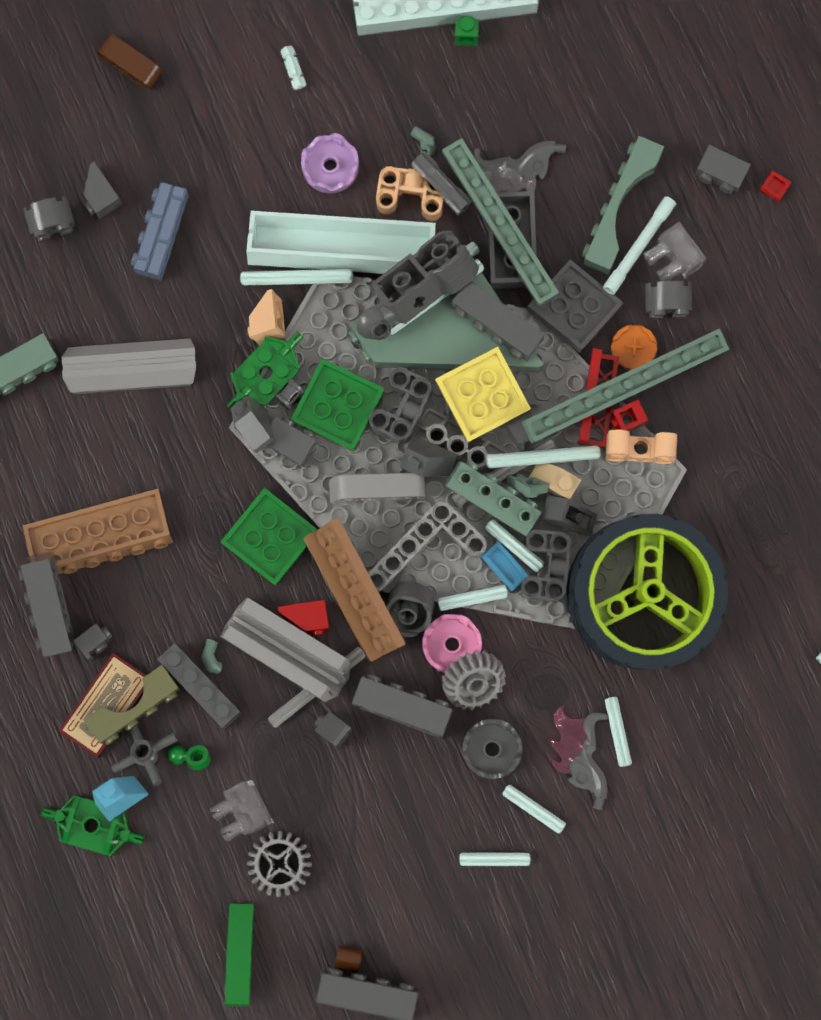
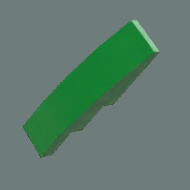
[225,903,254,1006]

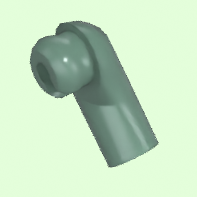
[411,126,436,156]
[201,639,223,674]

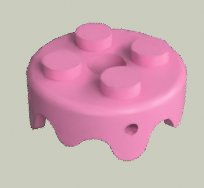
[423,614,482,673]

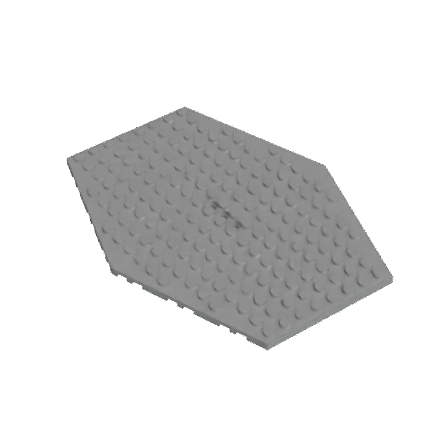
[229,276,687,629]

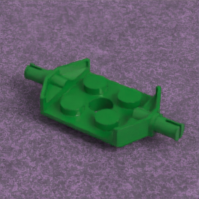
[227,331,304,409]
[41,796,145,856]

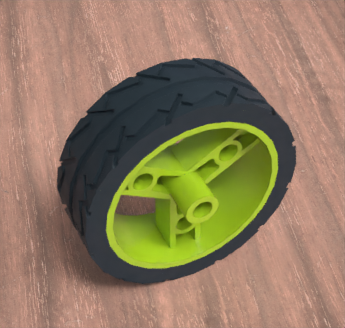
[566,514,728,670]

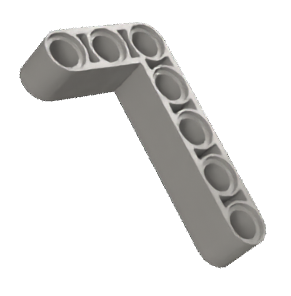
[368,501,487,593]

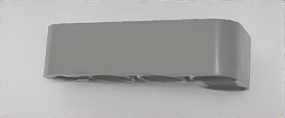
[329,473,426,505]

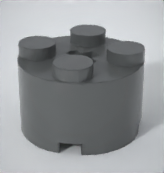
[23,197,75,242]
[645,281,692,319]
[386,581,434,637]

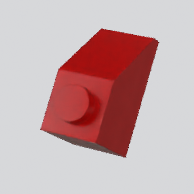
[278,600,330,637]

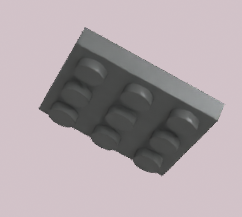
[526,260,623,353]

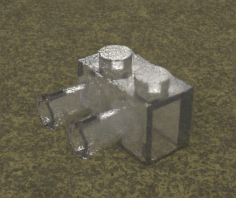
[643,222,706,281]
[210,780,273,842]

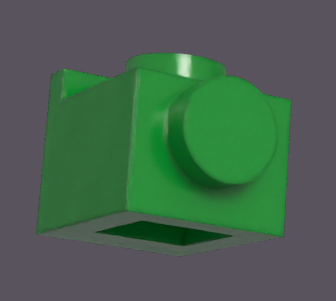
[455,16,479,46]

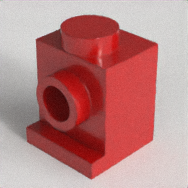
[609,400,648,432]

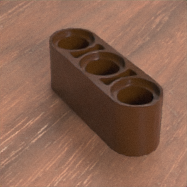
[97,34,163,90]

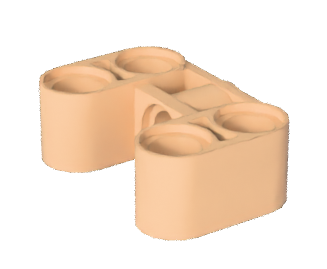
[376,167,444,221]
[606,430,677,464]

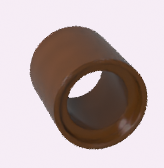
[335,946,363,972]

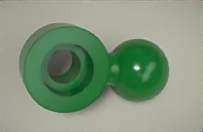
[168,745,211,770]

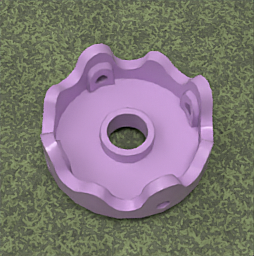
[301,133,359,193]

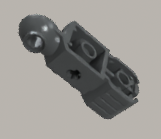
[357,230,479,340]

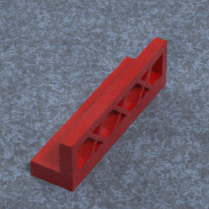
[577,348,619,448]

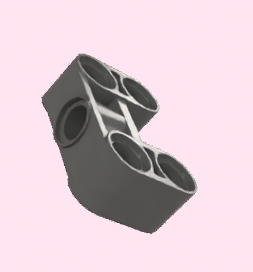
[369,367,432,444]
[521,530,571,603]

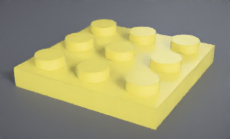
[435,347,531,442]

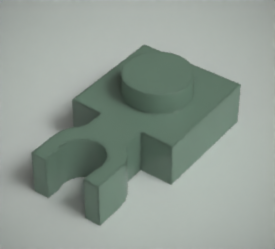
[507,473,548,498]

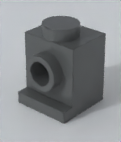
[74,624,113,661]

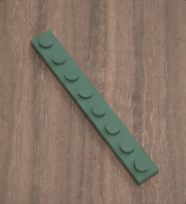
[442,138,559,306]

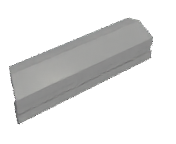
[62,338,196,394]
[220,598,350,702]

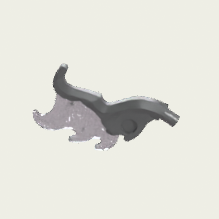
[474,141,566,192]

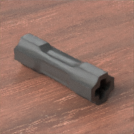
[411,151,472,216]

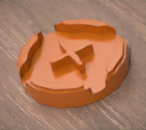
[611,325,657,370]

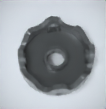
[463,719,522,779]

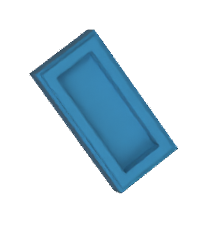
[481,541,530,592]

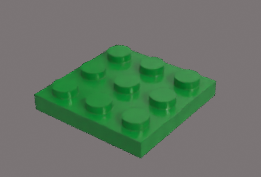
[291,359,385,452]
[221,488,318,587]

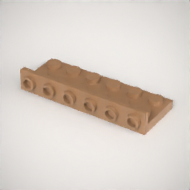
[23,489,173,574]
[304,517,406,662]

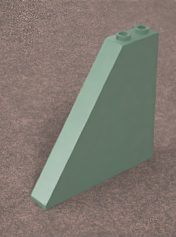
[348,272,543,372]

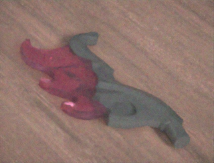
[551,706,608,811]

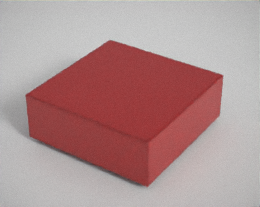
[759,170,792,203]

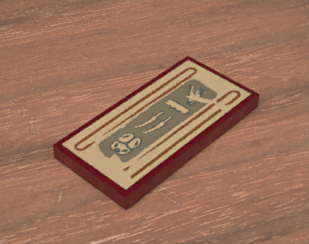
[59,653,146,758]

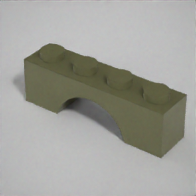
[83,665,180,745]

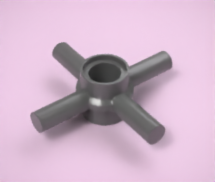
[111,725,178,786]

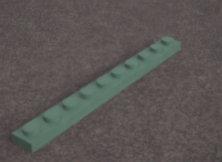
[521,328,729,443]

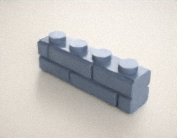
[131,182,189,281]

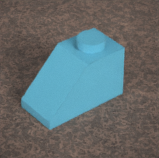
[92,776,148,821]

